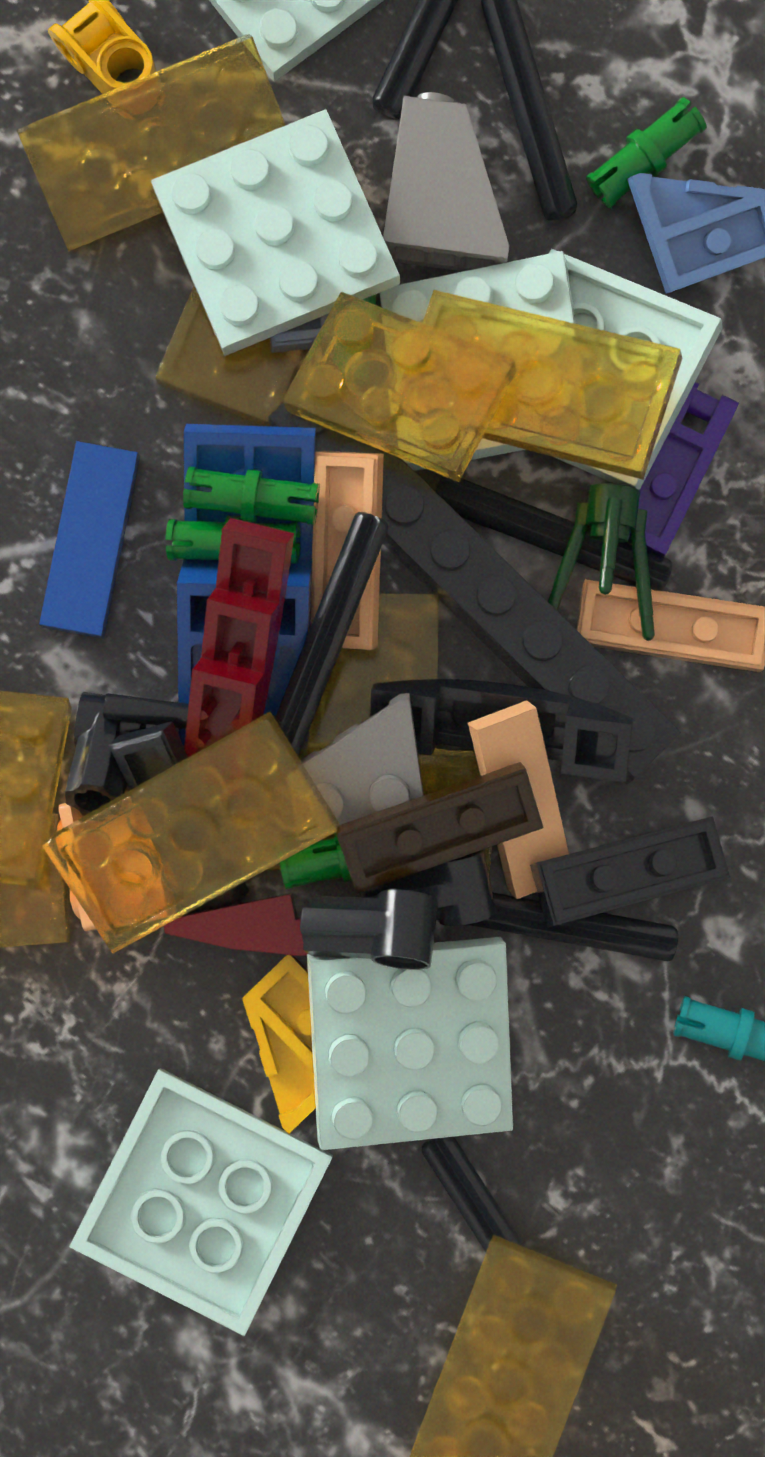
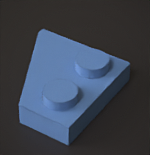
[627,173,765,294]

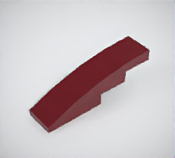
[184,518,294,797]
[162,893,308,956]

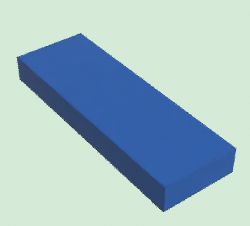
[39,441,140,639]

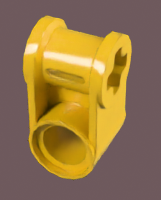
[48,0,161,115]

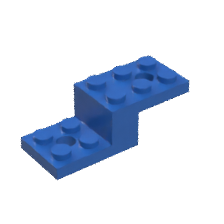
[177,424,316,765]

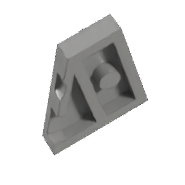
[287,693,424,837]

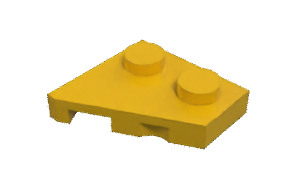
[242,955,316,1134]

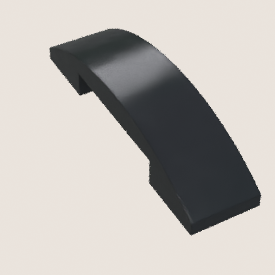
[370,679,634,783]

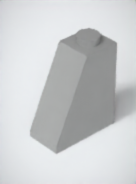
[383,92,509,272]

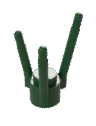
[548,484,655,641]

